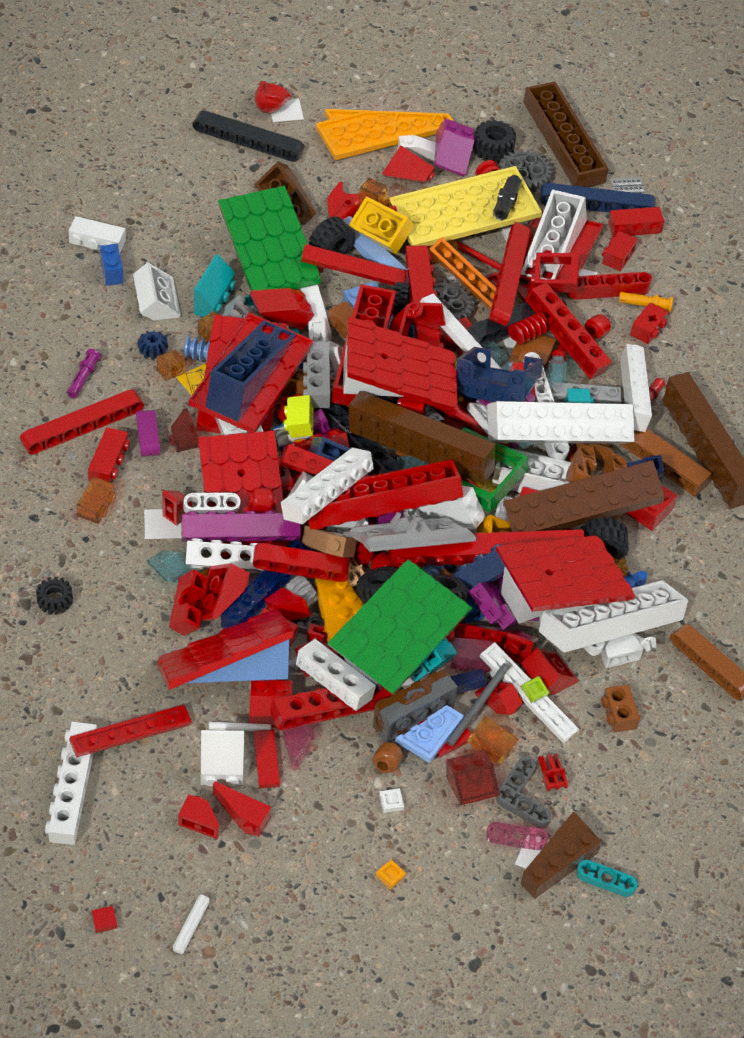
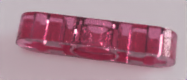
[486,822,548,850]

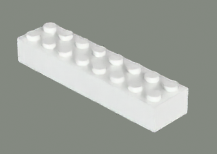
[487,401,634,444]
[539,580,688,652]

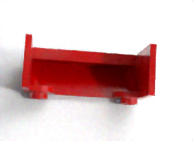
[389,302,446,336]

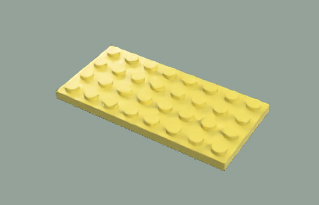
[389,166,542,246]

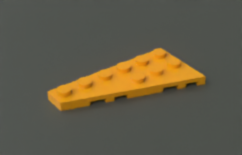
[315,578,364,643]

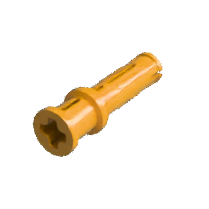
[619,292,673,313]

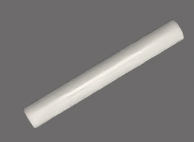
[209,722,271,732]

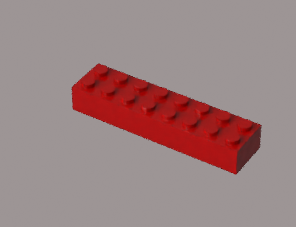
[331,284,396,406]
[307,459,463,530]

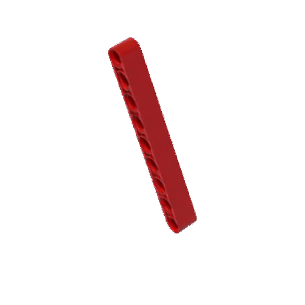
[489,222,531,327]

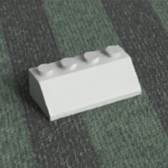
[492,448,571,493]

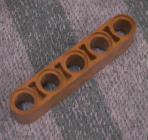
[670,623,744,701]

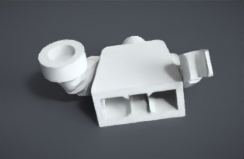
[584,633,657,669]

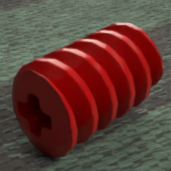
[508,312,547,345]

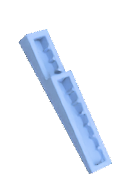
[343,216,408,283]

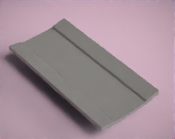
[343,512,476,552]

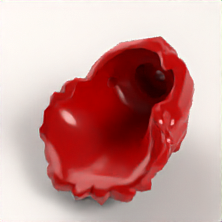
[255,81,292,114]

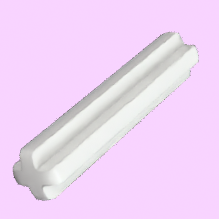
[173,895,209,954]

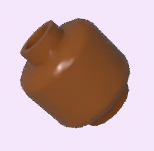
[373,742,403,773]

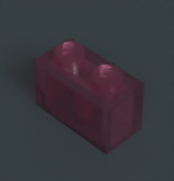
[450,637,493,672]

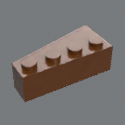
[521,811,602,899]

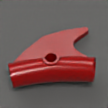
[327,181,372,220]

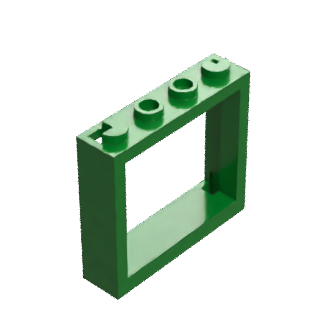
[461,427,528,513]

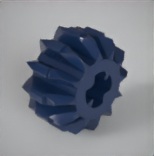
[137,330,169,360]

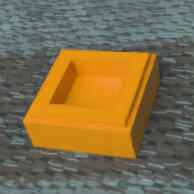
[376,859,406,890]

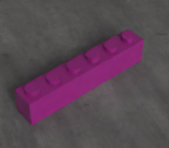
[182,511,301,542]

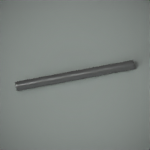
[446,663,510,747]

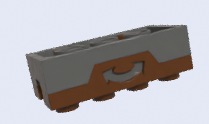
[373,669,457,742]

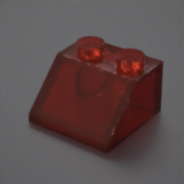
[446,750,500,805]

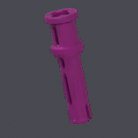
[66,349,102,399]

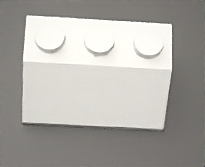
[133,262,181,320]

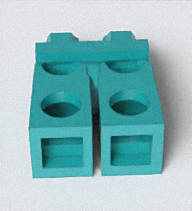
[410,638,457,682]

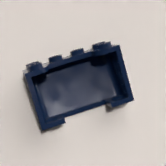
[456,347,543,402]

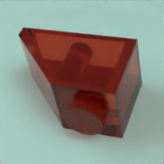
[169,408,198,452]

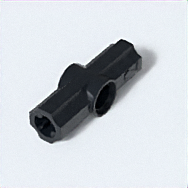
[493,175,522,221]

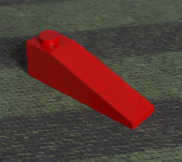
[455,623,539,665]

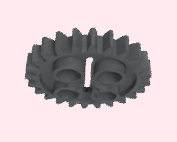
[499,149,553,192]
[433,280,474,320]

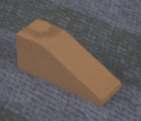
[302,526,357,557]

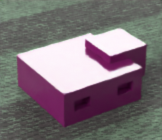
[468,582,518,630]

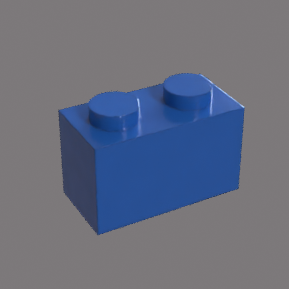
[100,244,123,286]

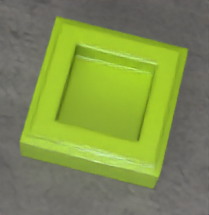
[521,676,550,704]

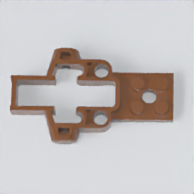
[566,443,627,520]

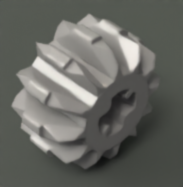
[286,576,318,609]

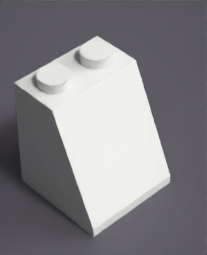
[417,486,486,530]

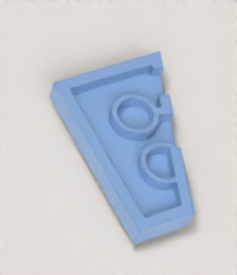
[395,705,464,763]

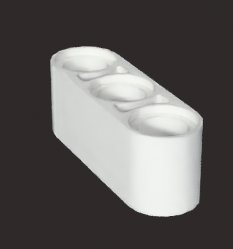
[183,493,240,514]

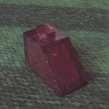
[282,724,315,771]

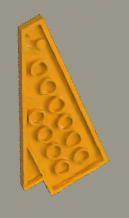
[315,109,453,160]

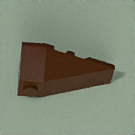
[254,162,316,224]

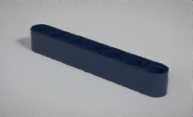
[540,183,656,213]

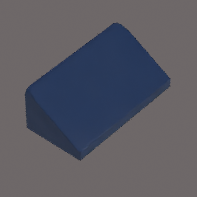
[450,669,487,694]

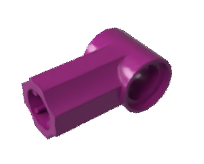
[313,409,331,435]

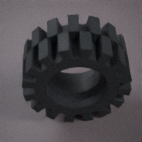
[392,282,409,314]
[36,577,73,615]

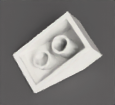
[201,730,244,787]

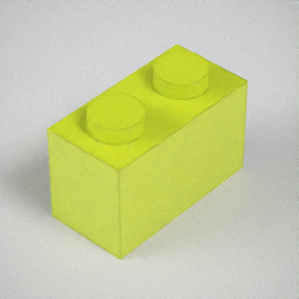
[284,395,314,438]

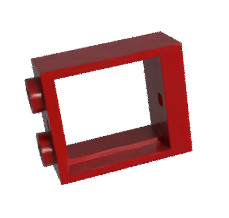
[531,253,580,293]

